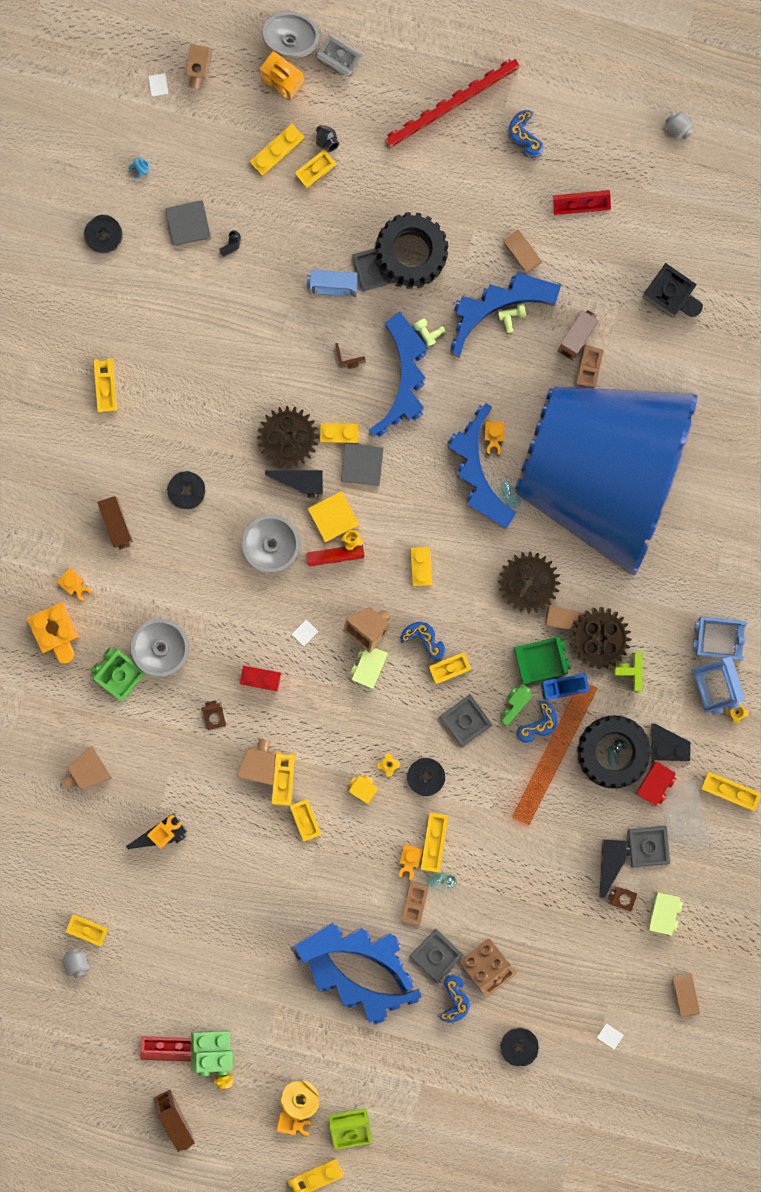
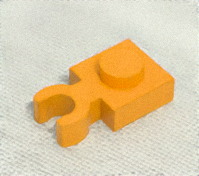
[485,421,505,455]
[57,568,92,601]
[147,814,182,849]
[399,844,423,880]
[275,1112,311,1135]

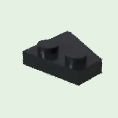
[651,724,691,761]

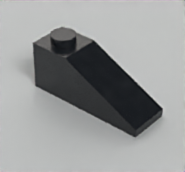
[265,470,323,498]
[126,813,188,849]
[599,839,630,898]

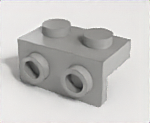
[316,34,363,76]

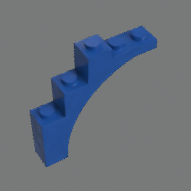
[450,272,561,357]
[369,312,427,438]
[447,403,517,529]
[290,923,413,992]
[308,953,422,1024]

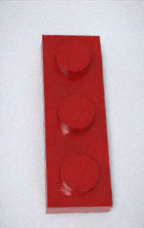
[553,190,611,215]

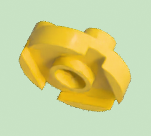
[279,1081,319,1121]

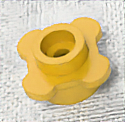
[341,530,363,550]
[726,702,749,724]
[377,753,400,776]
[214,1074,233,1089]

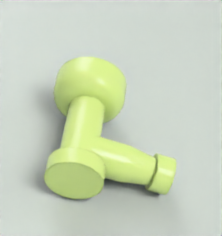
[498,302,526,333]
[412,318,446,348]

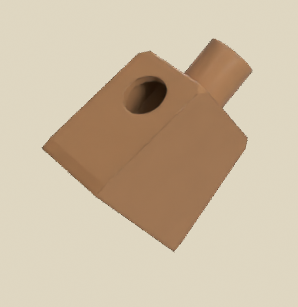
[186,44,213,89]
[343,607,390,653]
[237,738,276,785]
[62,747,112,790]

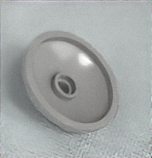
[262,12,319,58]
[242,515,300,573]
[131,619,189,677]

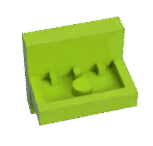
[613,652,643,691]
[329,1108,373,1150]

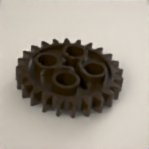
[257,406,319,468]
[498,551,561,614]
[569,607,632,669]

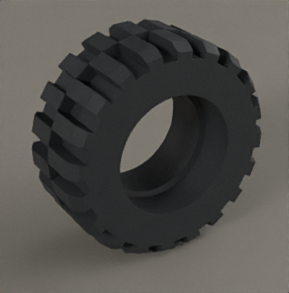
[374,212,449,289]
[577,715,652,789]

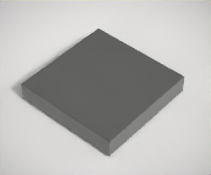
[165,200,211,246]
[352,249,395,292]
[341,444,384,486]
[439,694,492,747]
[628,826,670,868]
[410,929,464,983]

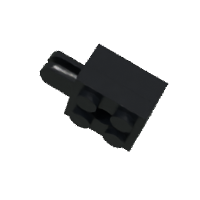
[642,263,703,318]

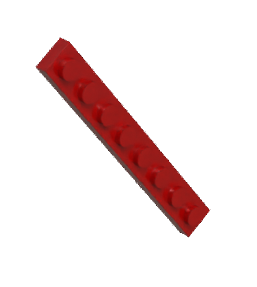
[386,58,519,148]

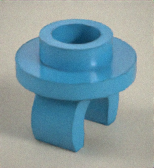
[128,157,149,178]

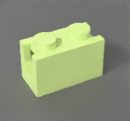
[350,647,388,689]
[648,892,683,935]

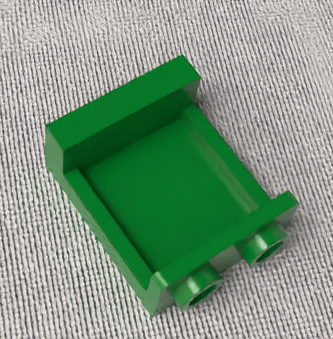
[514,636,571,684]

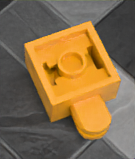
[259,51,305,99]
[27,602,80,664]

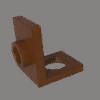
[335,343,366,369]
[201,700,226,730]
[608,886,637,912]

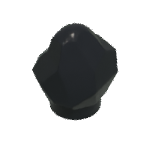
[316,125,340,152]

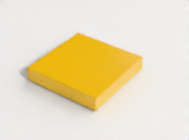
[308,491,359,543]

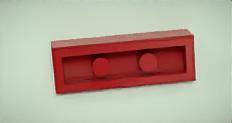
[306,544,365,567]
[140,1036,191,1062]

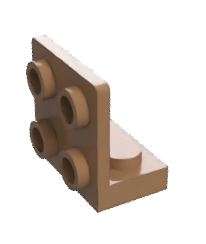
[460,938,517,997]

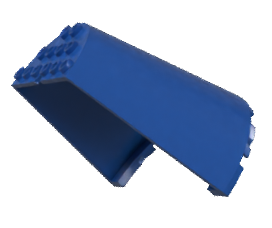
[515,386,698,575]

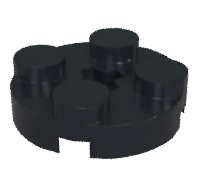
[84,215,123,254]
[167,471,206,509]
[407,758,445,796]
[500,1027,539,1066]

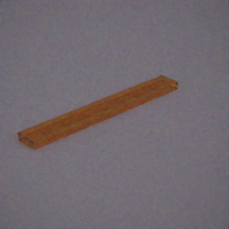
[512,683,598,825]

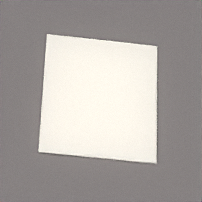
[148,73,169,97]
[292,620,319,646]
[597,1023,624,1049]

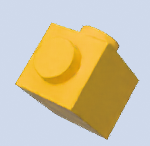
[348,775,378,804]

